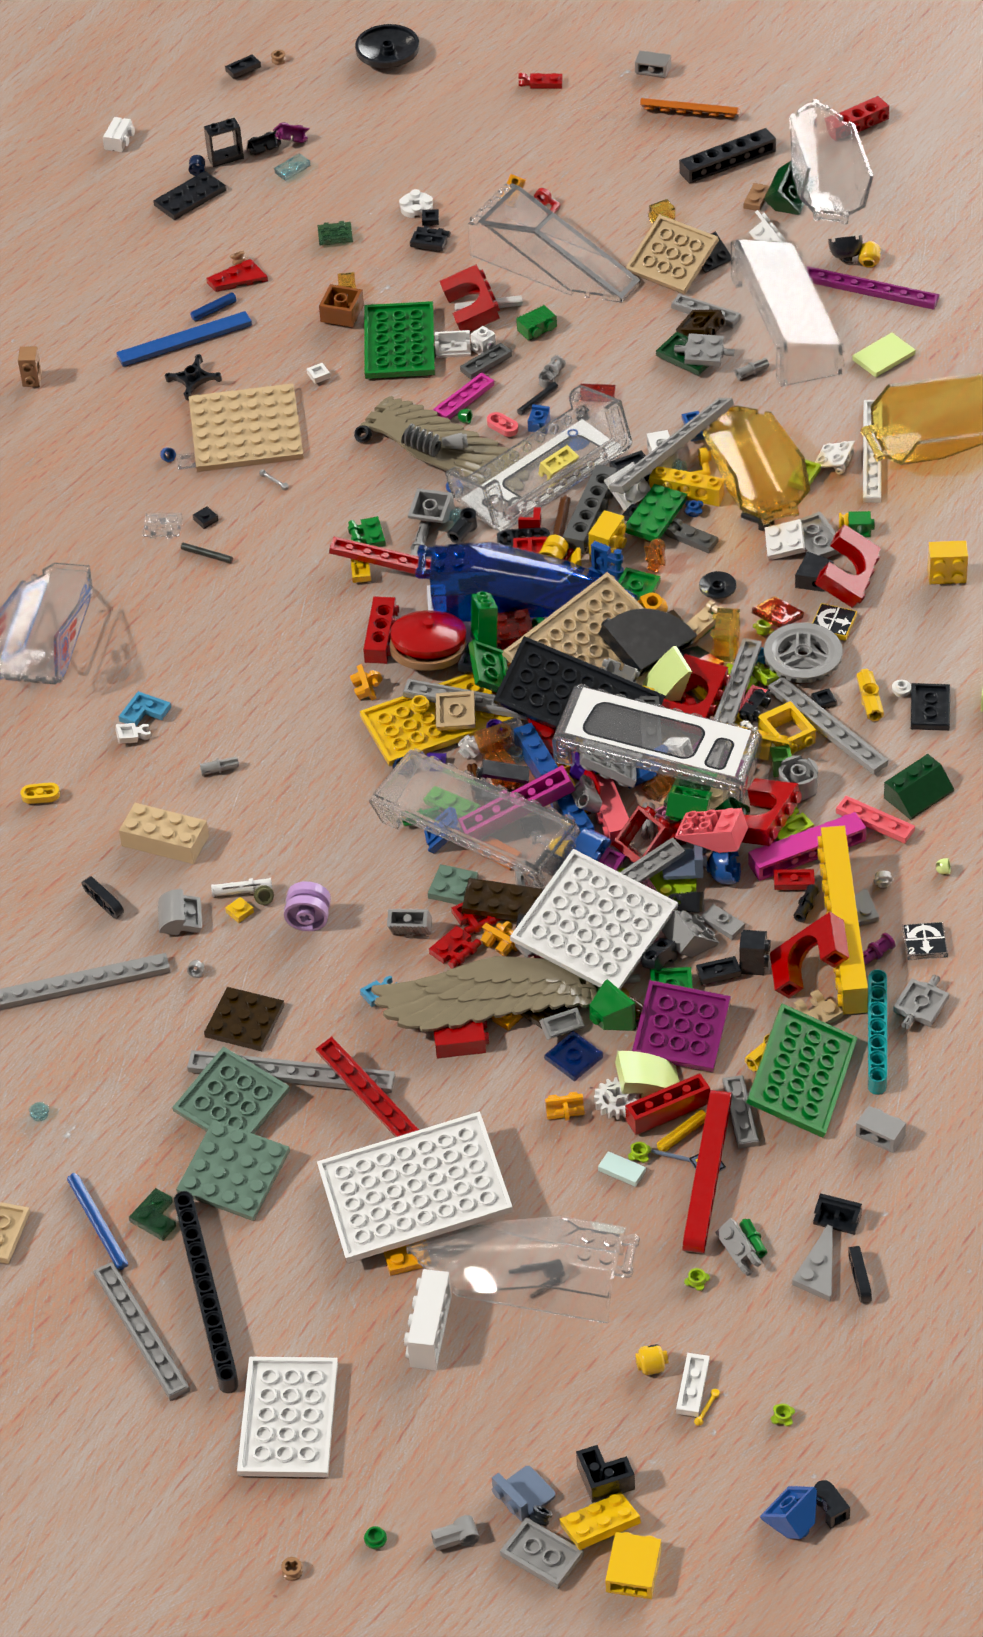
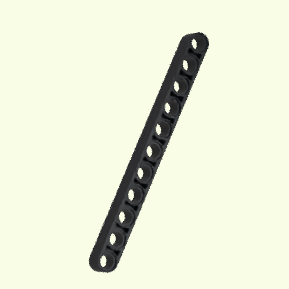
[174,1191,239,1393]

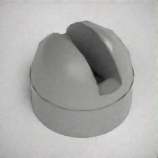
[187,960,205,978]

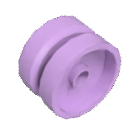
[284,881,331,931]

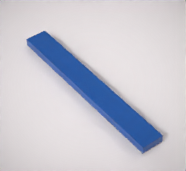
[116,311,252,367]

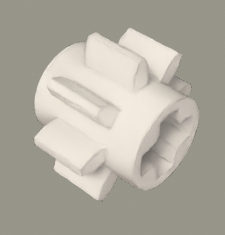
[458,735,482,759]

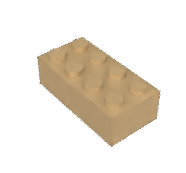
[119,803,209,864]

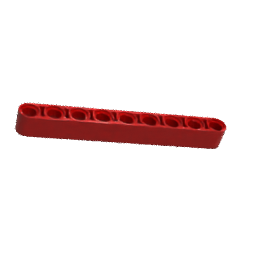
[682,1090,732,1254]

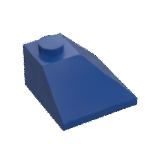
[759,1486,817,1539]

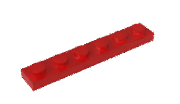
[329,536,441,579]

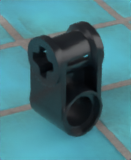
[668,892,704,912]

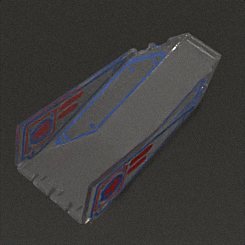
[0,562,93,685]

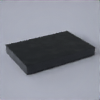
[910,683,950,731]

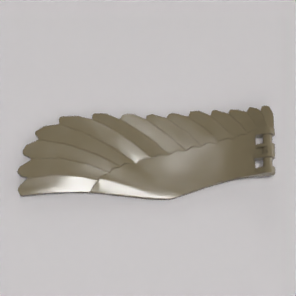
[360,396,529,493]
[371,956,598,1032]

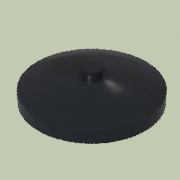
[355,24,420,68]

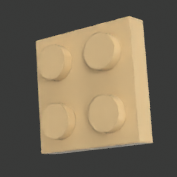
[436,691,476,731]

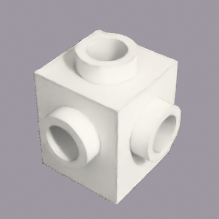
[470,326,496,355]

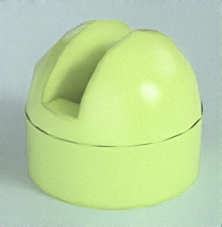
[936,858,951,874]

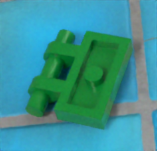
[348,516,386,547]

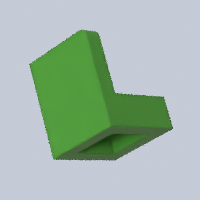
[770,745,792,777]

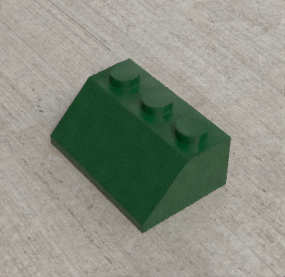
[764,160,814,215]
[884,754,954,820]

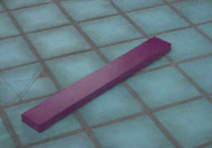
[802,266,940,310]

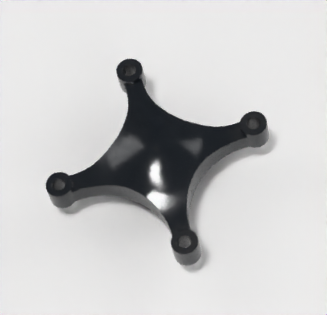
[165,354,222,401]

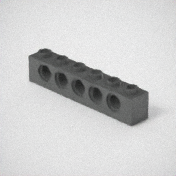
[563,464,617,554]

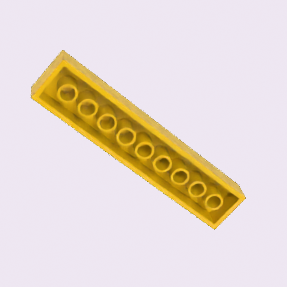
[817,826,868,1015]

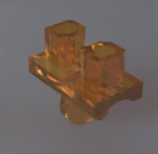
[644,539,666,572]

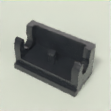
[813,1193,862,1235]

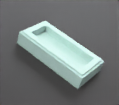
[598,1151,646,1187]

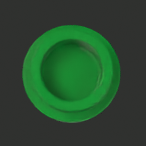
[364,1526,387,1549]

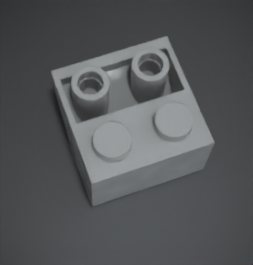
[661,910,719,957]

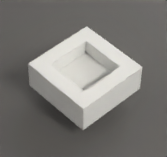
[307,363,331,384]

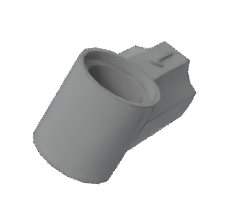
[431,1515,480,1551]

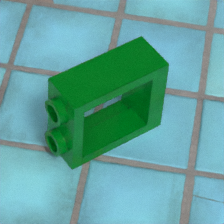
[470,592,498,648]

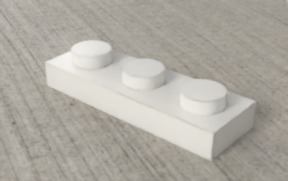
[676,1353,710,1417]

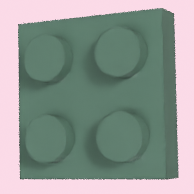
[427,864,478,905]

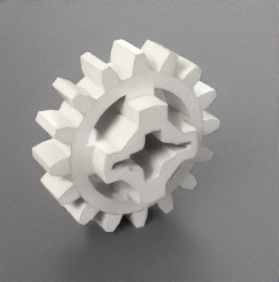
[594,1077,640,1120]

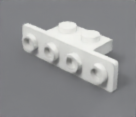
[749,210,795,258]

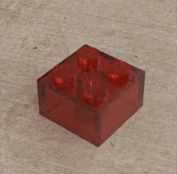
[497,609,533,650]

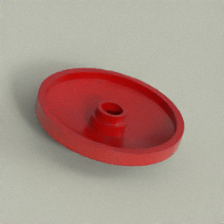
[391,610,466,659]

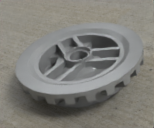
[764,622,842,683]

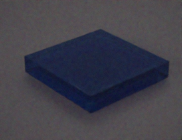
[544,1031,603,1082]

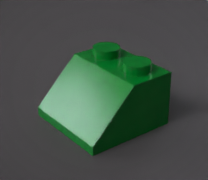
[665,785,713,821]

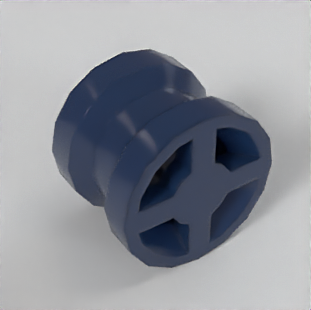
[188,155,205,176]

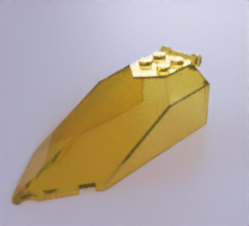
[860,373,983,465]
[703,406,811,525]

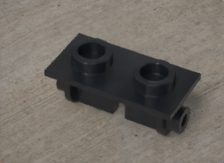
[246,131,281,155]
[739,689,771,725]

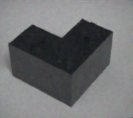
[739,930,771,976]
[576,1445,635,1503]

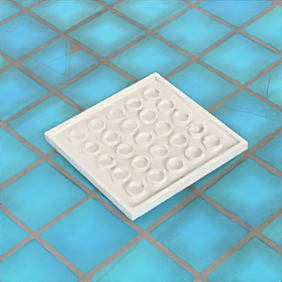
[510,849,678,989]

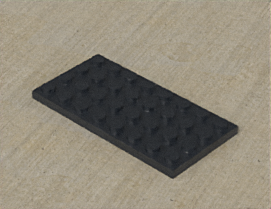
[493,636,666,761]

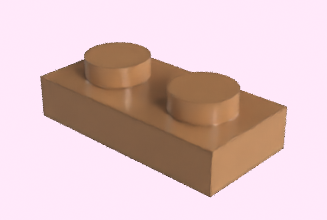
[743,183,770,212]

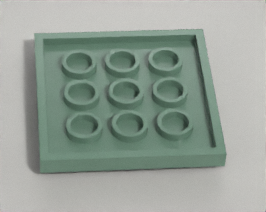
[172,1046,290,1134]
[176,1119,290,1221]

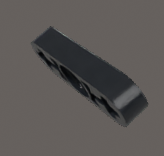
[81,876,124,918]
[848,1246,872,1303]

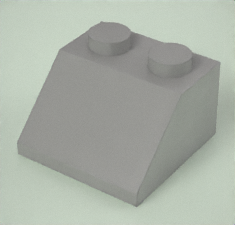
[408,488,455,523]

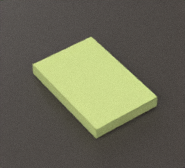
[852,333,916,377]

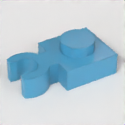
[360,976,397,1007]

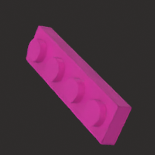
[433,373,494,420]

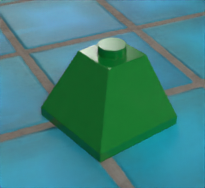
[589,979,636,1031]

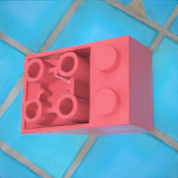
[675,808,748,853]

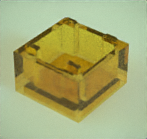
[711,608,740,663]

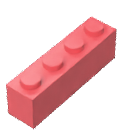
[589,774,629,846]

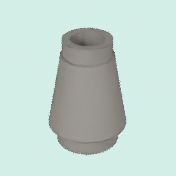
[442,432,468,450]

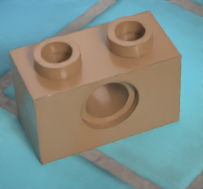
[18,346,42,387]

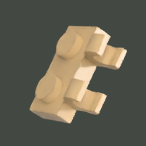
[794,989,843,1025]

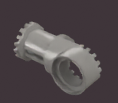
[539,355,566,388]

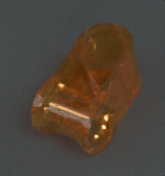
[474,723,513,754]

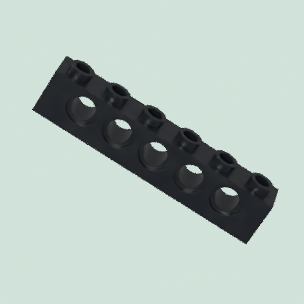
[679,128,776,184]

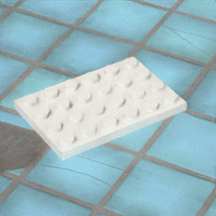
[237,1357,338,1477]

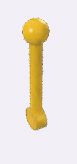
[694,1389,720,1426]

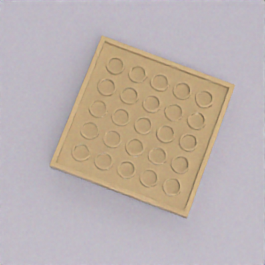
[189,383,304,472]

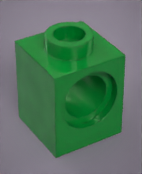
[848,511,875,537]

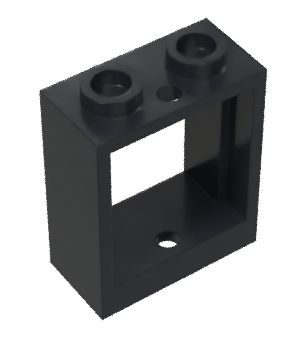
[204,118,244,167]
[472,759,529,802]

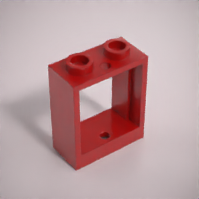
[612,805,675,863]

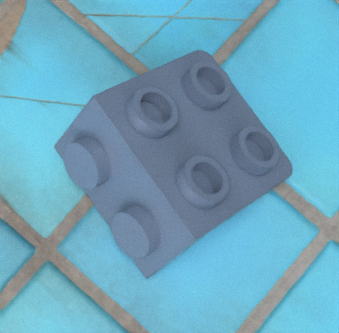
[663,845,707,880]
[492,1466,556,1522]

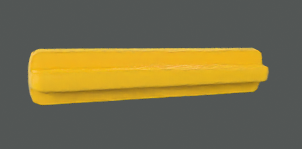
[657,1110,706,1152]

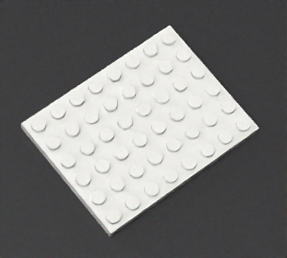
[317,1112,514,1263]

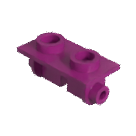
[273,122,310,143]

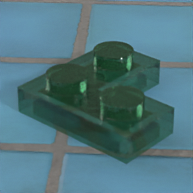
[129,1188,176,1241]

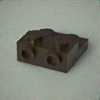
[676,310,725,336]

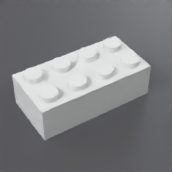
[404,1269,452,1370]

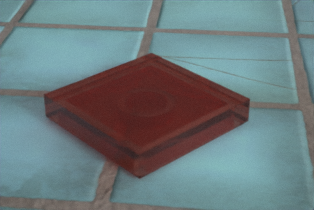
[751,596,804,628]

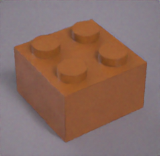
[319,284,364,327]

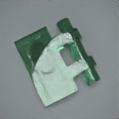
[317,221,353,246]

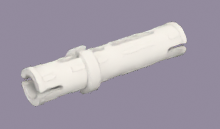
[211,878,272,897]

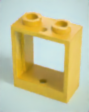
[758,701,816,754]

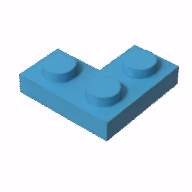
[118,691,171,726]

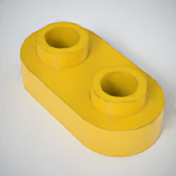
[20,783,60,804]

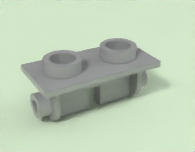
[600,658,640,683]

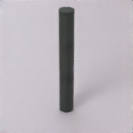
[181,542,233,563]

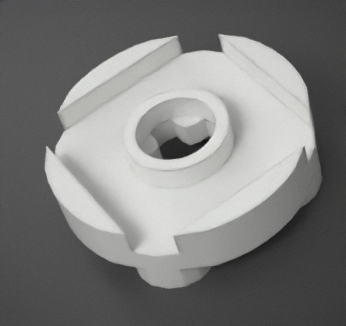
[399,189,433,218]

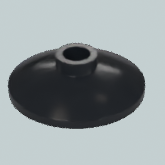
[699,571,736,599]

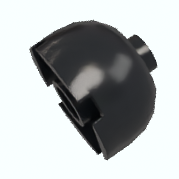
[828,235,863,262]

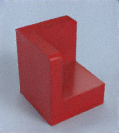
[518,507,542,529]

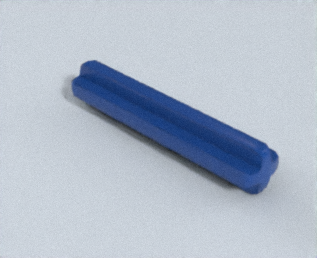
[190,292,236,321]

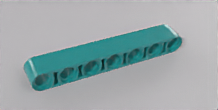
[868,969,887,1095]

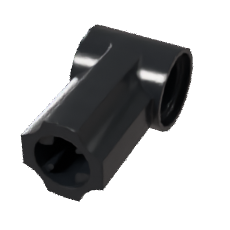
[447,508,477,544]

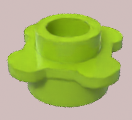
[753,619,774,636]
[628,1142,651,1163]
[684,1268,710,1291]
[771,1403,795,1427]

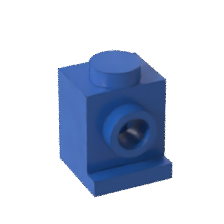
[528,404,551,434]

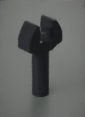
[741,511,775,531]

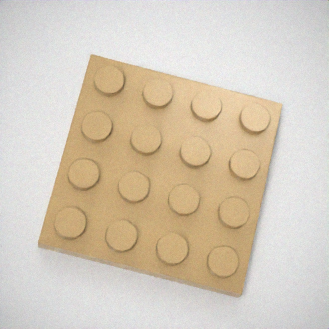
[626,214,719,294]

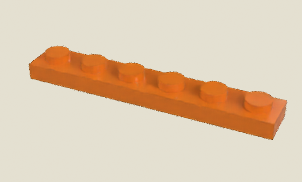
[640,98,740,118]

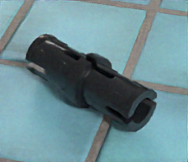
[793,884,819,922]

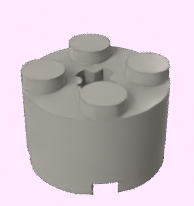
[779,755,818,800]

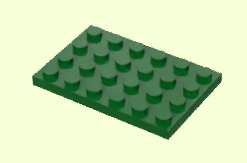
[364,301,435,379]
[746,1003,858,1138]

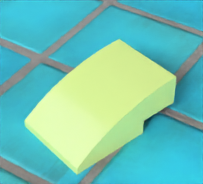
[642,646,692,702]
[615,1051,679,1098]

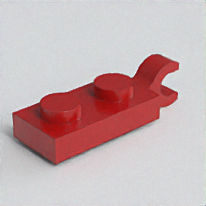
[518,73,563,89]

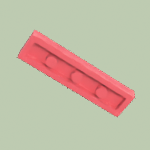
[836,796,915,844]

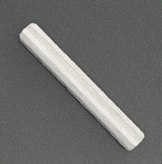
[455,295,523,312]

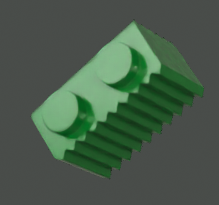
[516,304,557,340]

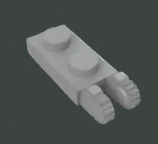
[715,1218,762,1276]

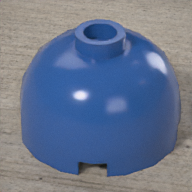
[706,851,741,884]

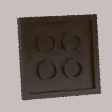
[204,987,285,1052]

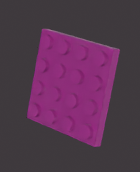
[632,980,731,1072]

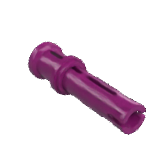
[863,933,896,966]

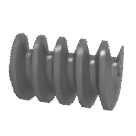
[401,423,442,457]

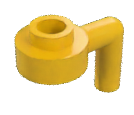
[691,447,712,476]

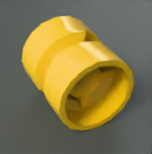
[537,535,569,569]

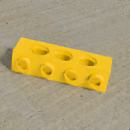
[649,466,724,507]

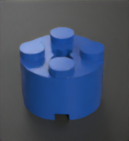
[570,828,611,862]

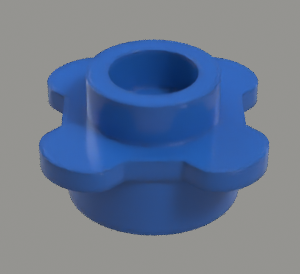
[684,500,703,517]

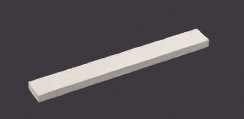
[863,400,882,503]

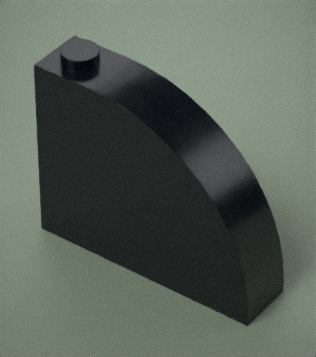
[598,608,697,678]

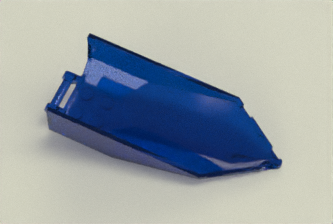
[415,542,619,622]

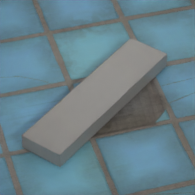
[671,294,741,328]
[722,1075,759,1149]

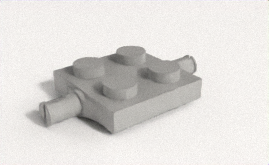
[674,334,735,366]
[893,975,949,1029]

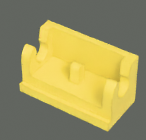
[538,445,579,482]

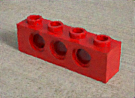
[824,96,890,143]
[363,596,399,664]

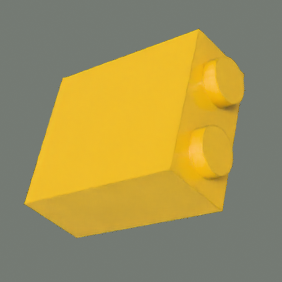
[605,1532,662,1599]

